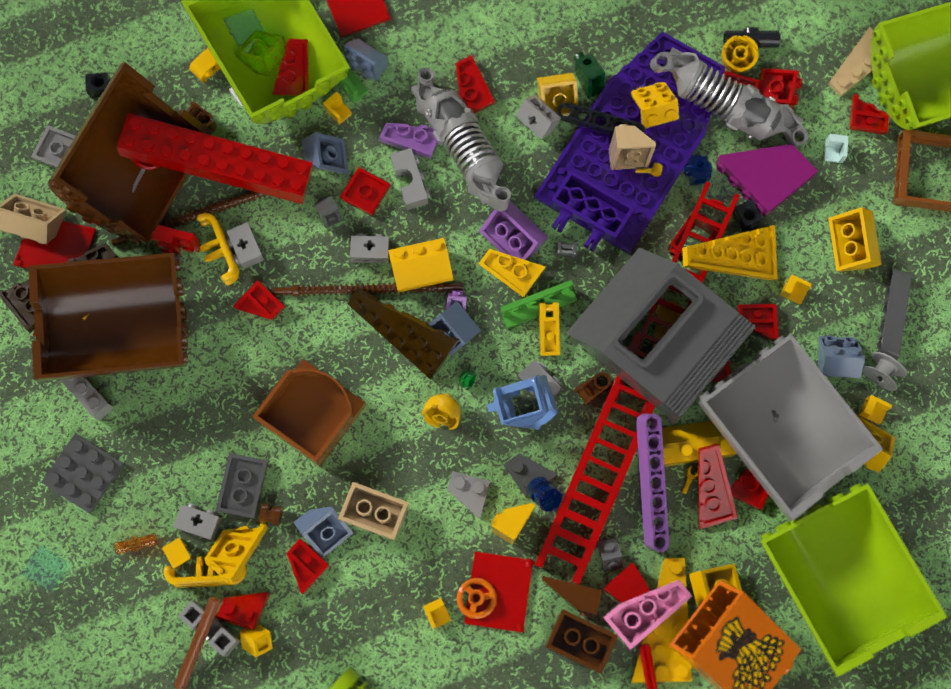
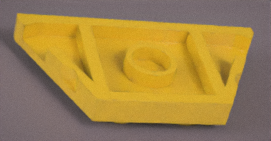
[205,523,268,584]

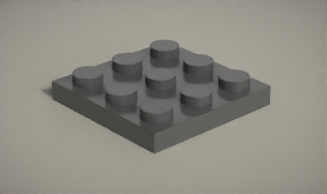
[41,433,124,514]

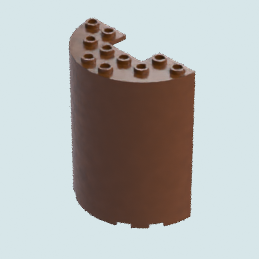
[48,62,212,245]
[28,253,189,382]

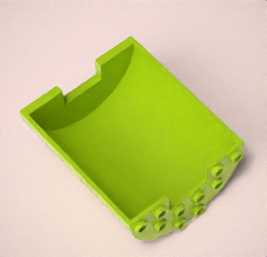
[181,0,350,124]
[870,2,951,130]
[760,483,947,677]

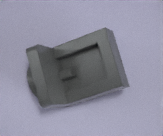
[597,537,623,572]

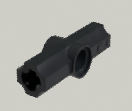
[723,27,781,49]

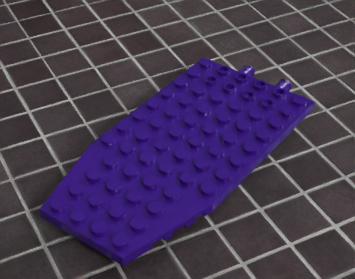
[534,31,725,255]

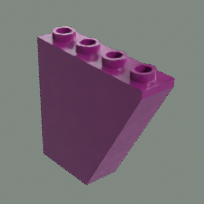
[715,144,818,217]

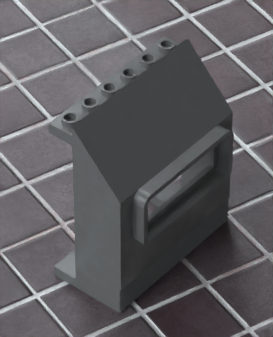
[566,248,756,426]

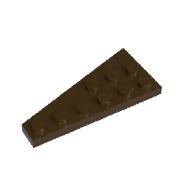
[0,243,119,333]
[348,289,460,380]

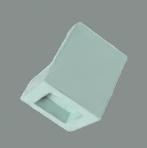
[824,134,849,163]

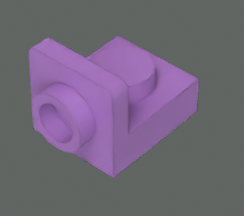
[446,290,467,311]

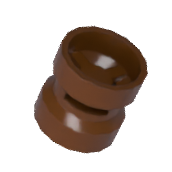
[259,503,284,526]

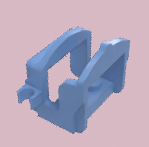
[487,375,558,430]

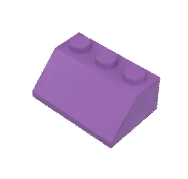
[479,201,549,261]

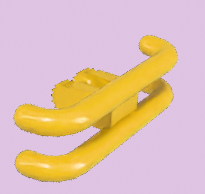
[196,213,240,285]
[164,556,247,588]

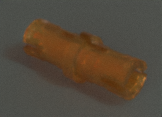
[114,533,158,555]

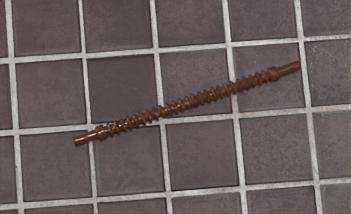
[111,191,266,247]
[273,282,463,297]

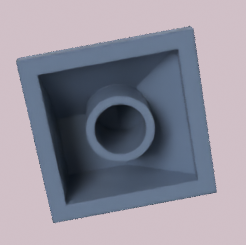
[302,132,349,174]
[293,507,353,558]

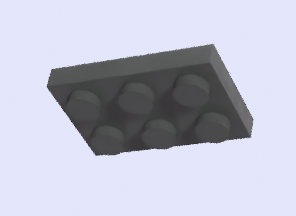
[215,453,269,519]

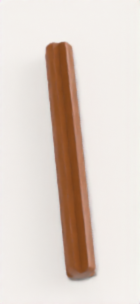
[174,597,221,689]

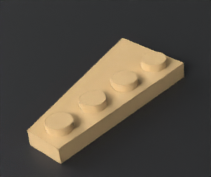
[828,27,874,97]

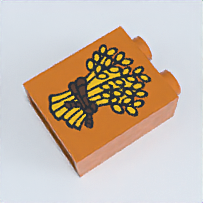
[669,580,802,689]

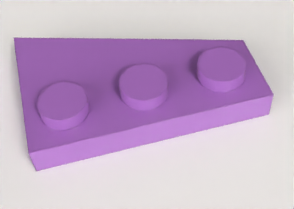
[379,123,438,159]

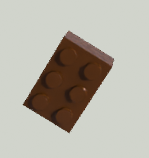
[544,609,618,674]

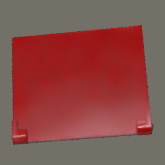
[326,0,391,38]
[14,221,96,269]
[464,551,534,633]

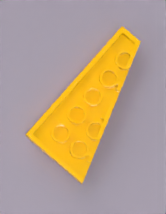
[682,225,778,281]
[631,558,692,683]

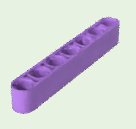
[637,413,669,552]

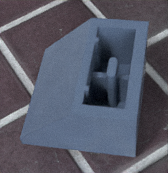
[344,38,389,81]
[428,301,481,356]
[818,335,865,378]

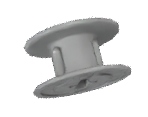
[863,352,907,391]

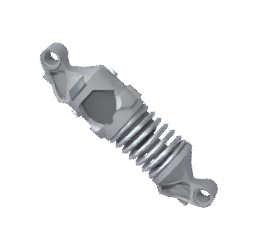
[650,48,808,147]
[411,67,511,211]

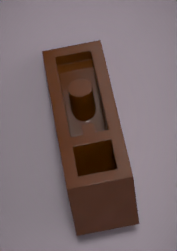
[541,576,602,618]

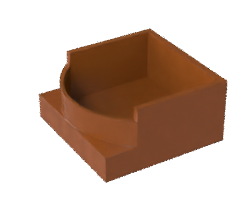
[252,359,366,467]

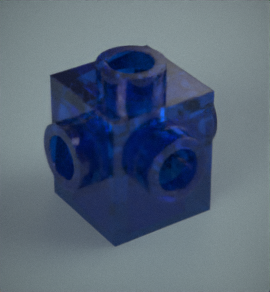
[684,155,712,186]

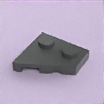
[503,453,557,497]

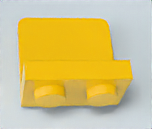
[631,82,679,129]

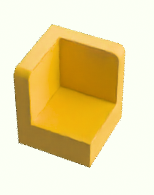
[323,92,352,125]
[780,274,812,305]
[859,395,892,425]
[162,537,191,570]
[423,598,451,629]
[240,623,272,657]

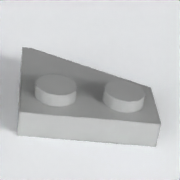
[447,471,490,518]

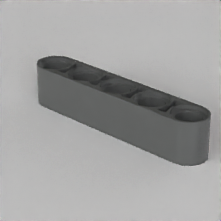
[877,269,912,360]

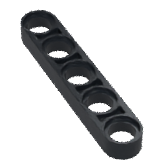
[557,102,646,135]

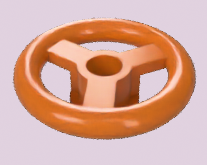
[457,578,497,619]

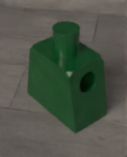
[574,52,605,99]

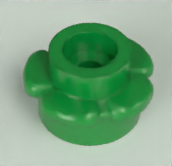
[459,370,476,388]

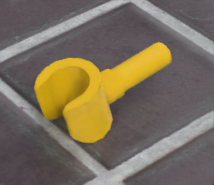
[636,163,663,177]
[682,466,698,494]

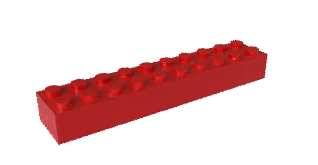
[117,113,313,204]

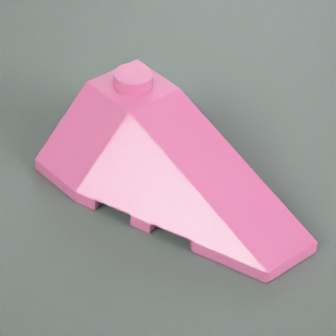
[603,580,692,650]

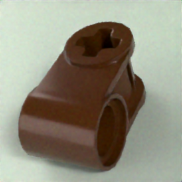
[186,101,217,133]
[574,372,611,406]

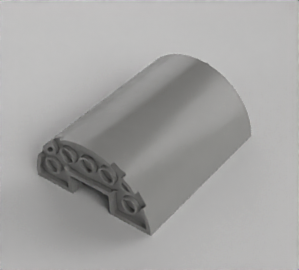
[698,334,883,521]

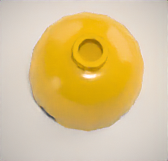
[721,35,759,73]
[421,393,461,430]

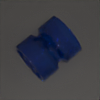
[527,477,562,512]

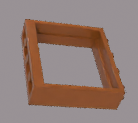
[893,129,951,212]

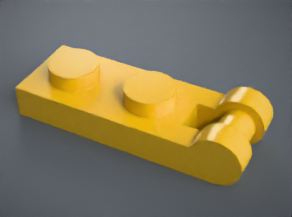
[539,302,560,356]

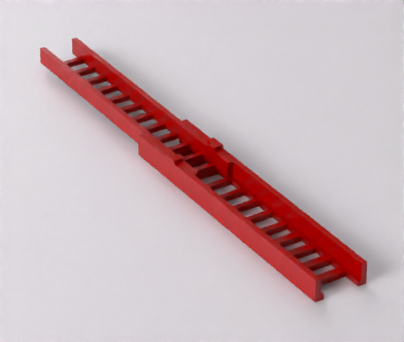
[534,181,740,585]

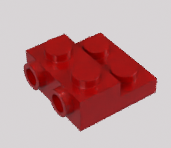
[758,68,803,110]
[151,225,202,254]

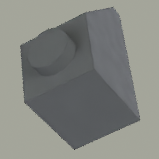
[314,196,342,229]

